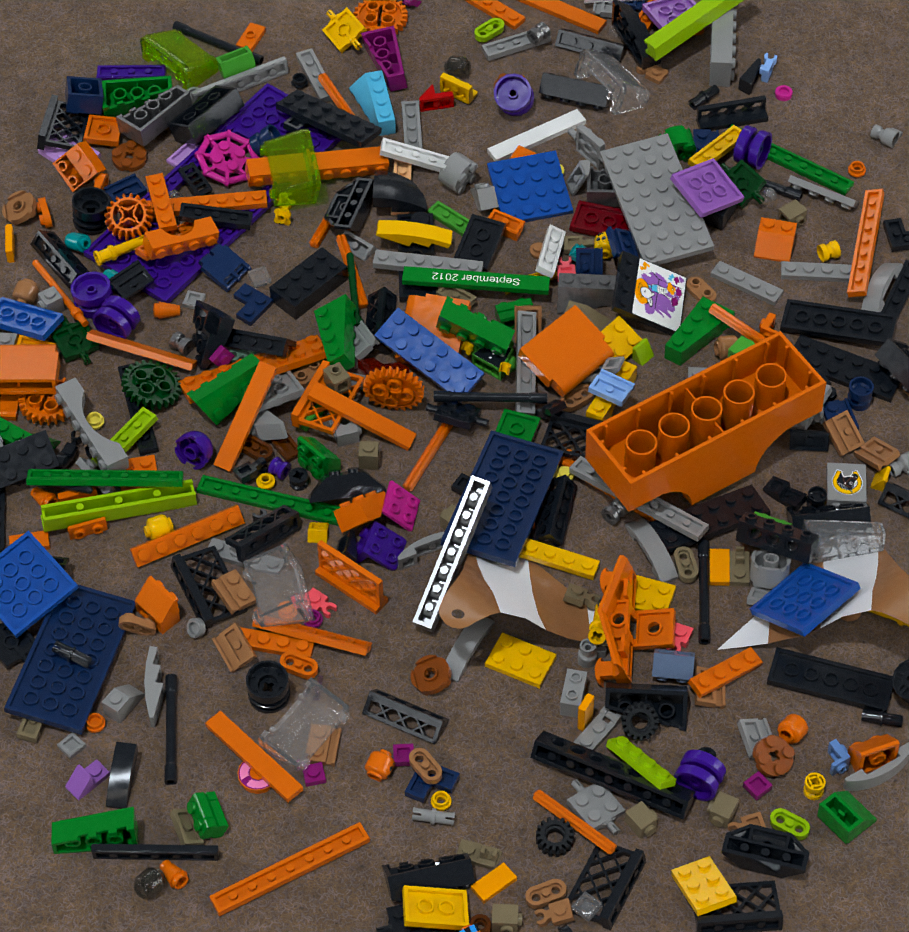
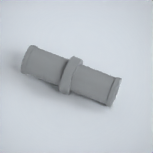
[412,807,455,826]

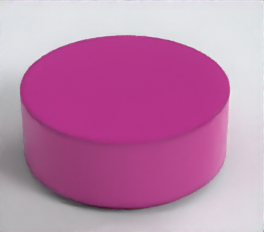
[775,85,793,101]

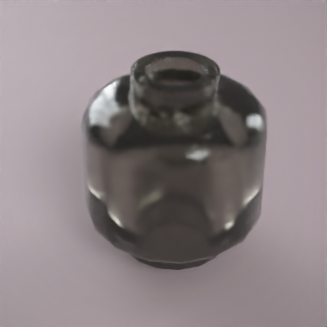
[444,55,471,78]
[134,867,166,899]

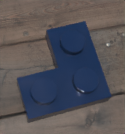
[233,283,274,326]
[405,760,460,803]

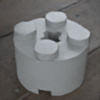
[438,152,478,195]
[749,549,791,589]

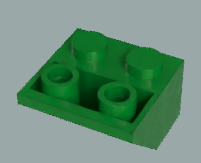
[297,436,341,480]
[817,791,877,845]

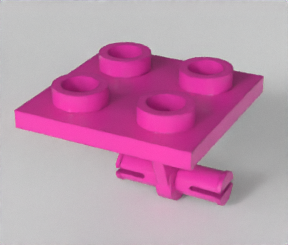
[382,480,420,532]

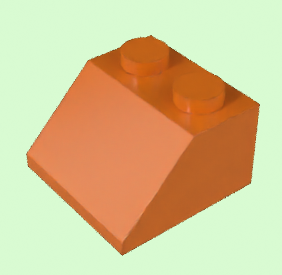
[754,217,797,262]
[848,734,900,773]

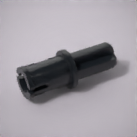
[688,85,720,110]
[52,640,92,668]
[861,708,903,727]

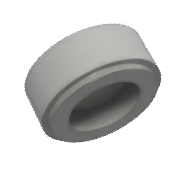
[187,618,206,638]

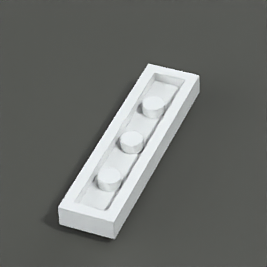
[379,137,449,172]
[535,224,566,278]

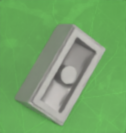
[566,160,590,196]
[337,230,378,261]

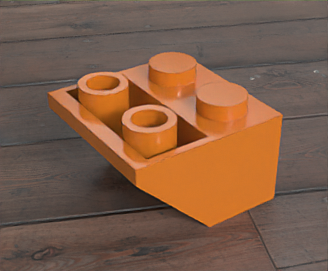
[52,141,107,192]
[333,490,386,533]
[135,576,181,635]

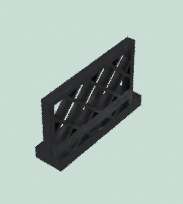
[37,94,89,150]
[541,411,603,460]
[170,545,248,629]
[568,846,646,931]
[693,880,783,932]

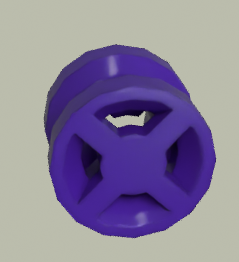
[268,457,291,480]

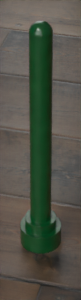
[346,252,364,327]

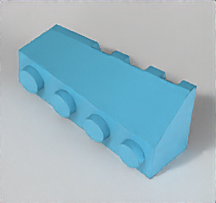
[349,70,396,136]

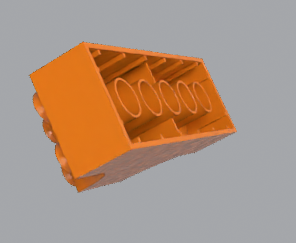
[585,331,826,512]

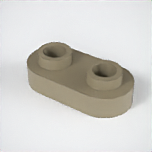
[673,546,698,583]

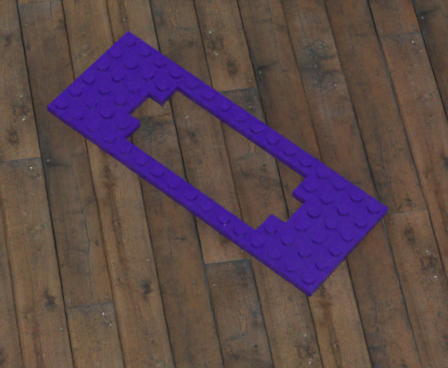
[83,83,342,303]

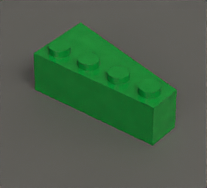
[102,76,173,117]
[314,294,356,371]
[436,296,515,355]
[664,297,735,366]
[186,353,260,425]
[51,806,138,854]

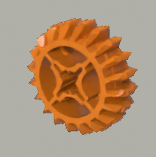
[104,193,154,241]

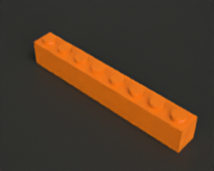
[245,146,389,187]

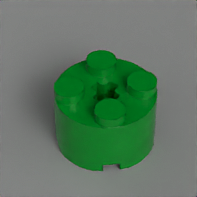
[658,125,696,162]

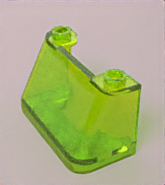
[140,29,218,90]
[260,129,321,206]

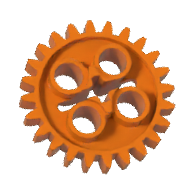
[353,0,408,35]
[363,366,425,411]
[18,377,66,426]

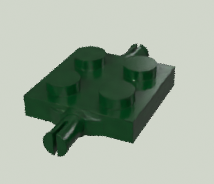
[720,159,767,208]
[51,316,100,365]

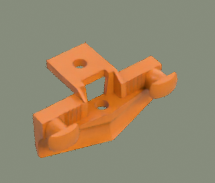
[595,555,676,687]

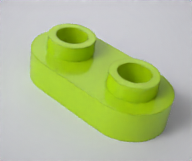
[474,18,504,42]
[770,808,810,840]

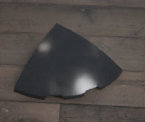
[373,170,427,212]
[192,300,235,370]

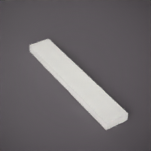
[487,109,586,162]

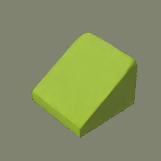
[632,338,654,366]

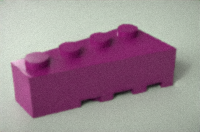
[361,26,407,92]

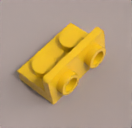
[440,72,478,104]

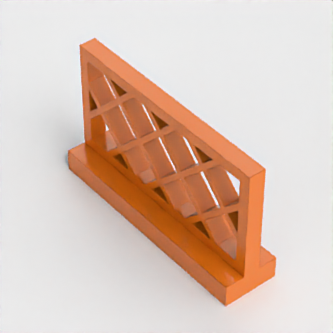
[291,360,364,435]
[315,540,389,614]

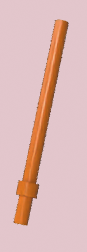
[32,260,89,327]

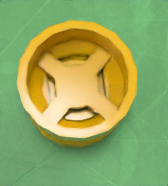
[817,240,841,262]
[803,772,826,800]

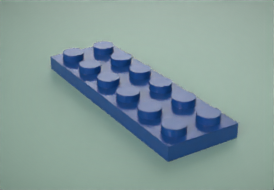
[374,308,485,403]

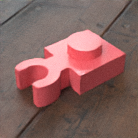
[557,257,576,281]
[301,588,337,618]
[666,622,694,651]

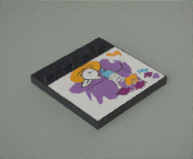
[611,251,687,336]

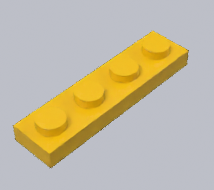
[688,125,742,167]
[520,538,600,580]

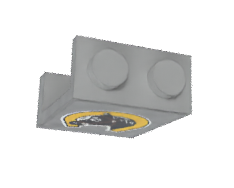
[825,463,867,508]

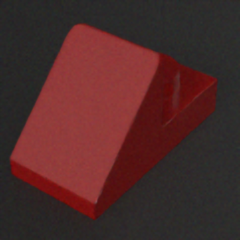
[419,84,454,112]

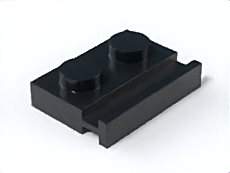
[109,260,154,300]

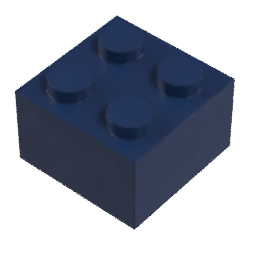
[65,76,103,115]

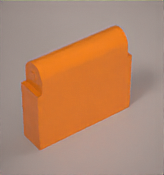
[394,293,471,369]
[518,305,614,397]
[0,344,60,394]

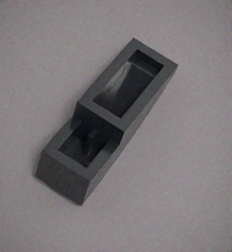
[106,742,138,809]

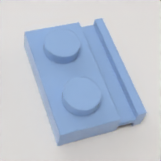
[588,369,635,407]

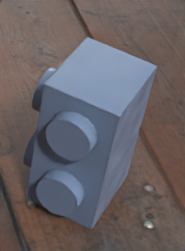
[652,648,695,683]

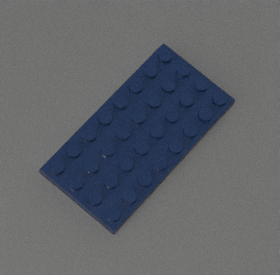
[440,430,564,567]
[4,584,136,735]

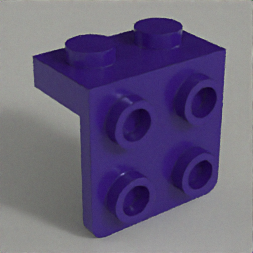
[356,521,406,571]

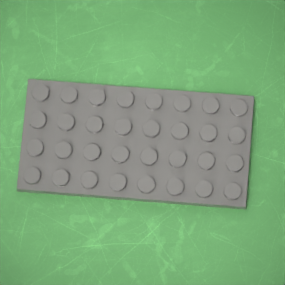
[600,133,714,265]

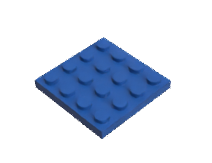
[487,150,573,222]
[0,530,79,638]
[749,563,861,637]

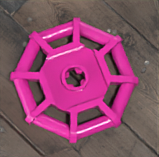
[195,129,260,187]

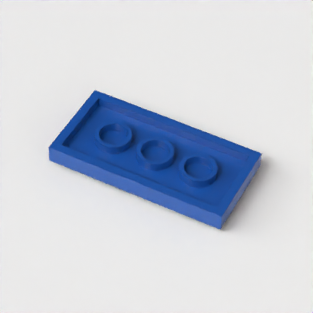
[0,297,64,341]

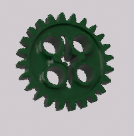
[121,359,182,410]

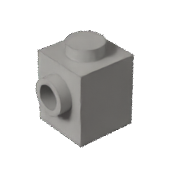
[37,286,65,313]

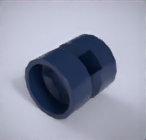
[249,124,283,156]
[847,376,874,411]

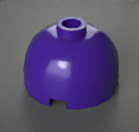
[175,431,213,470]

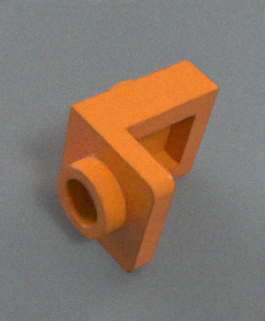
[759,312,778,338]

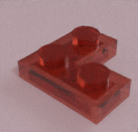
[357,358,410,374]

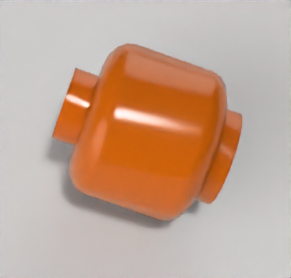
[777,714,808,744]
[365,749,395,782]

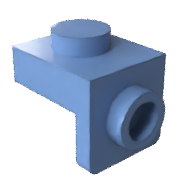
[828,739,851,776]

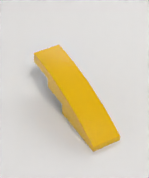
[376,220,452,249]

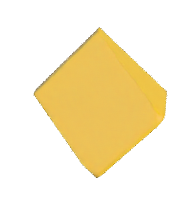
[870,466,891,492]
[308,522,329,543]

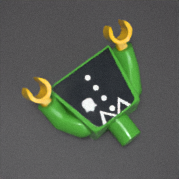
[460,340,516,381]

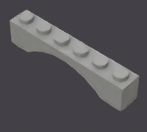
[54,377,129,470]

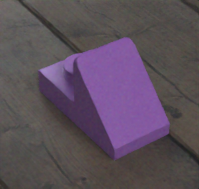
[65,759,110,801]

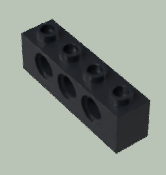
[736,512,819,564]

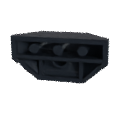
[324,177,374,231]
[308,467,386,503]
[721,824,810,878]

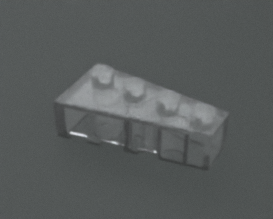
[802,520,886,564]

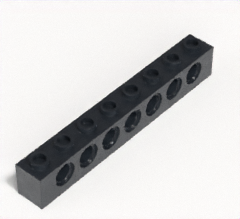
[530,730,696,819]

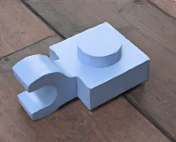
[759,53,777,83]

